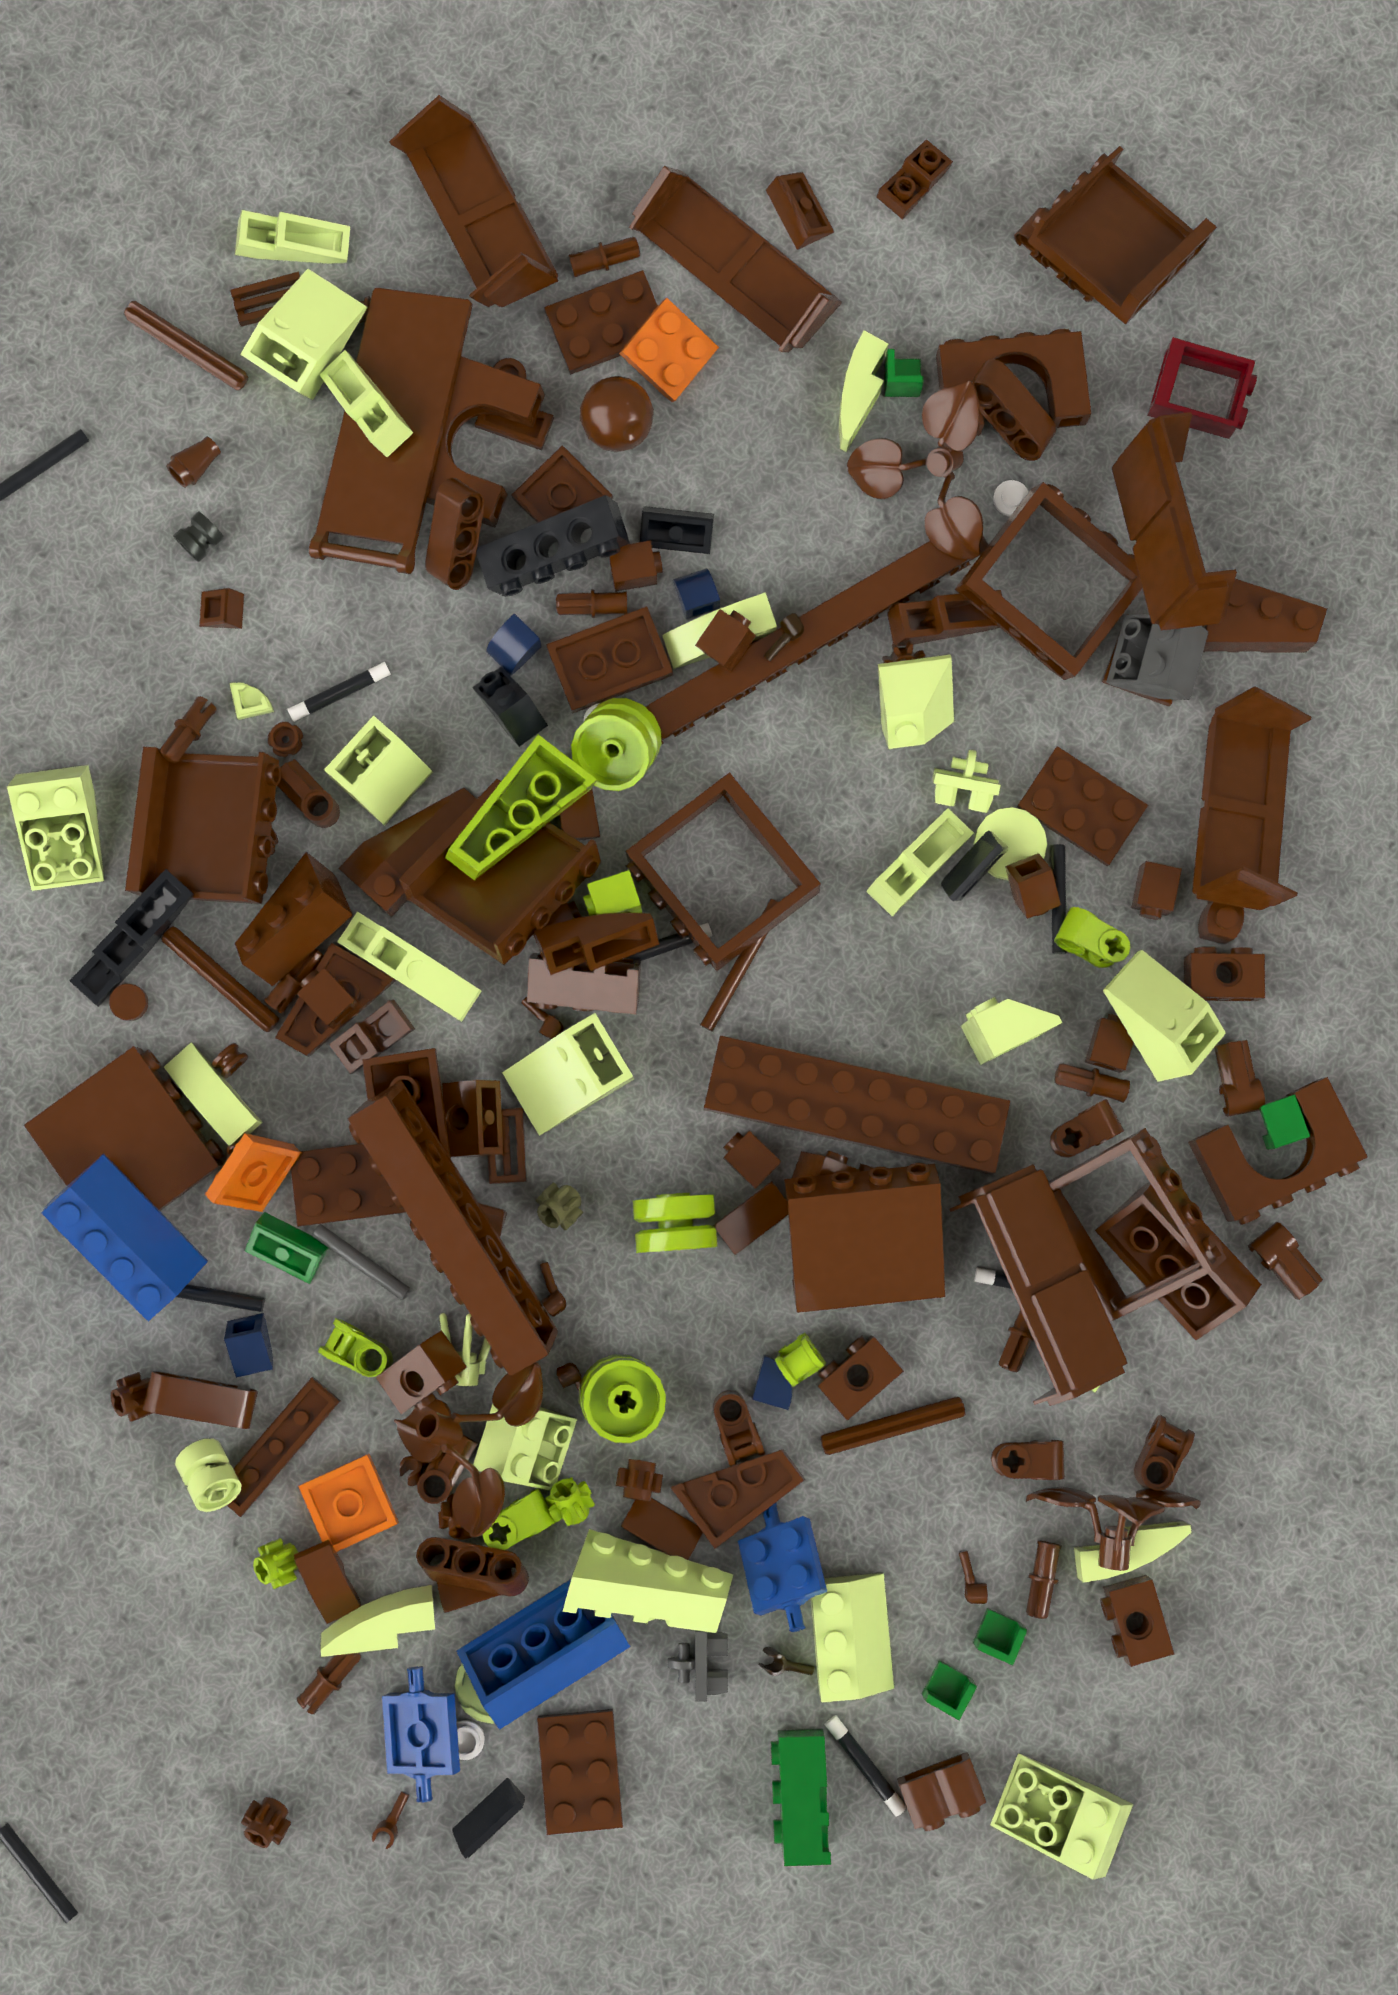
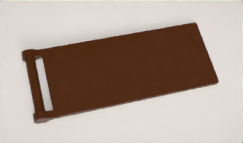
[309,288,473,574]

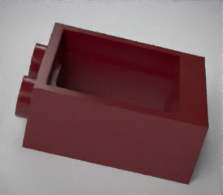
[1147,337,1257,439]

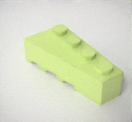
[562,1529,733,1633]

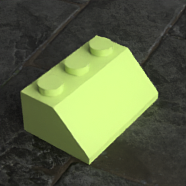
[961,997,1062,1065]
[811,1573,894,1702]

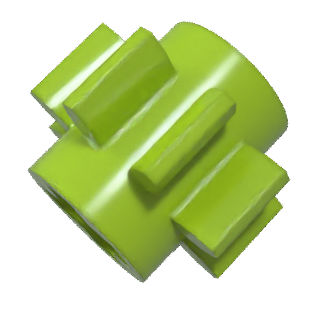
[545,1477,595,1526]
[253,1538,299,1589]

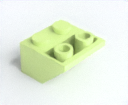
[324,716,433,826]
[473,1404,577,1491]

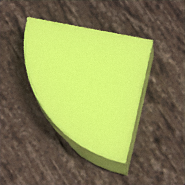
[230,682,274,720]

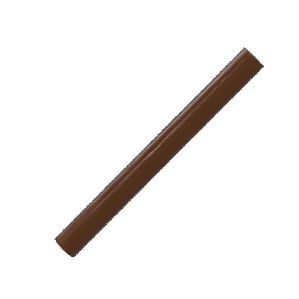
[700,899,778,1032]

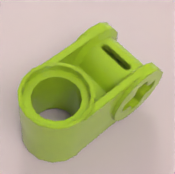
[1054,907,1130,968]
[317,1318,393,1377]
[775,1332,826,1387]
[483,1488,555,1550]

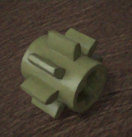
[536,1182,583,1230]

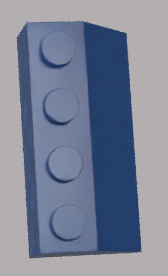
[41,1153,208,1322]
[456,1579,631,1730]

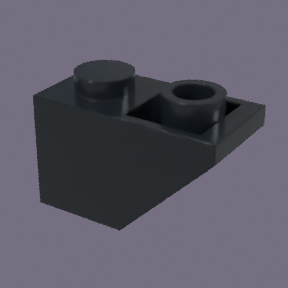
[472,667,548,747]

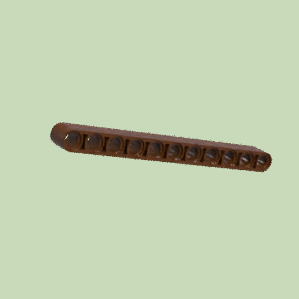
[646,535,989,745]

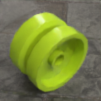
[571,698,662,791]
[633,1193,718,1253]
[579,1354,666,1443]

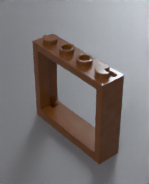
[955,482,1142,680]
[625,772,821,972]
[1048,1128,1227,1322]

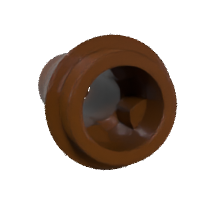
[166,436,221,488]

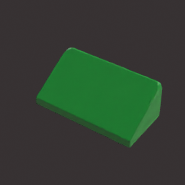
[244,1212,328,1284]

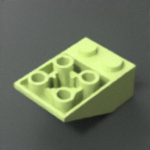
[240,269,368,400]
[7,765,104,891]
[1103,950,1226,1082]
[502,1013,634,1136]
[990,1753,1133,1879]

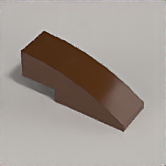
[887,590,1002,646]
[534,913,659,975]

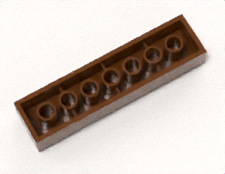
[704,1035,1010,1175]
[347,1080,559,1376]

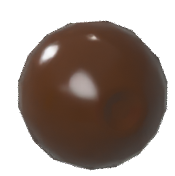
[580,376,654,452]

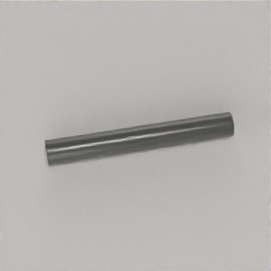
[311,1224,410,1300]

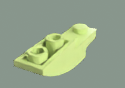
[337,912,482,1022]

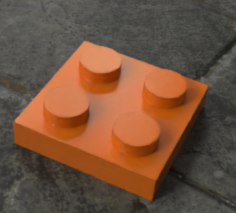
[619,298,719,402]
[205,1133,302,1212]
[298,1454,399,1552]

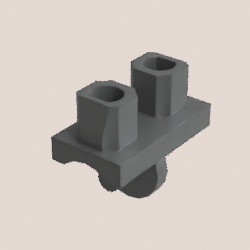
[668,1630,728,1702]

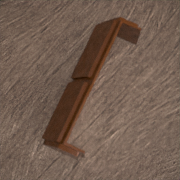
[389,95,559,307]
[629,166,842,353]
[1112,412,1237,631]
[1192,686,1312,910]
[949,1164,1127,1406]

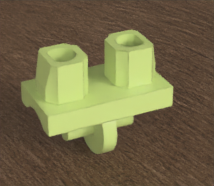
[933,750,1001,813]

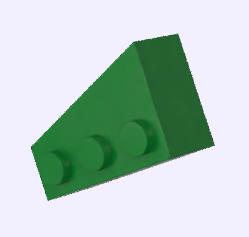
[771,1729,831,1866]

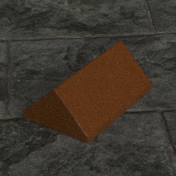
[362,1048,451,1159]

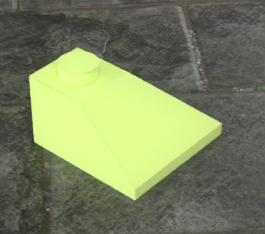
[878,655,954,749]

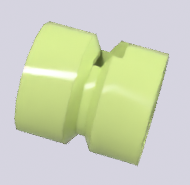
[175,1439,242,1512]

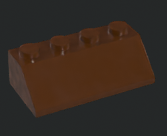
[1095,1182,1262,1340]

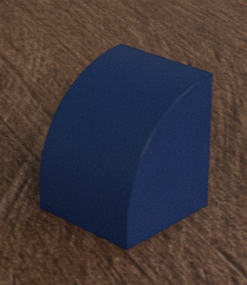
[673,568,720,619]
[486,613,542,676]
[224,1313,273,1378]
[751,1355,792,1410]

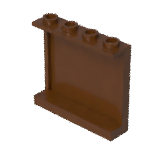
[1028,146,1217,325]
[125,747,281,904]
[399,779,601,965]
[24,1046,225,1211]
[784,1163,945,1313]

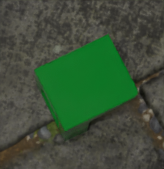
[884,349,923,397]
[1259,1095,1310,1150]
[973,1608,1027,1666]
[921,1660,977,1721]

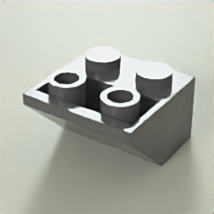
[1106,615,1209,700]

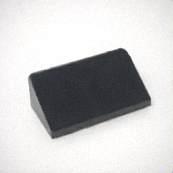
[639,506,714,554]
[941,830,1008,901]
[452,1778,525,1859]

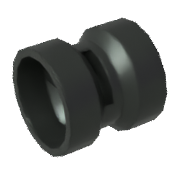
[173,511,224,562]

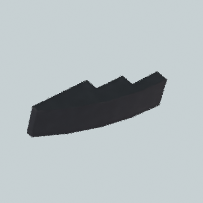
[69,869,194,1007]

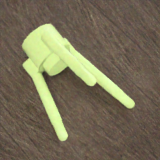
[440,1313,491,1386]

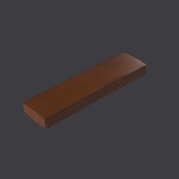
[227,1377,341,1517]

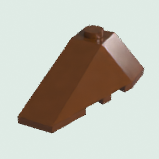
[338,787,476,918]

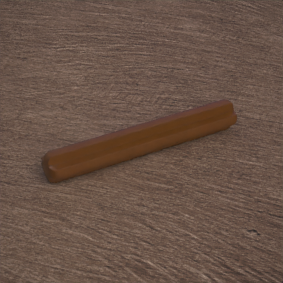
[124,301,249,391]
[161,926,279,1032]
[821,1397,966,1455]

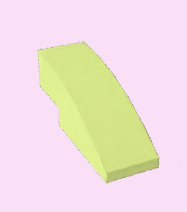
[235,210,350,264]
[839,331,889,452]
[319,350,413,457]
[662,592,777,669]
[866,808,974,917]
[164,1042,263,1146]
[1074,1521,1191,1583]
[321,1585,435,1657]

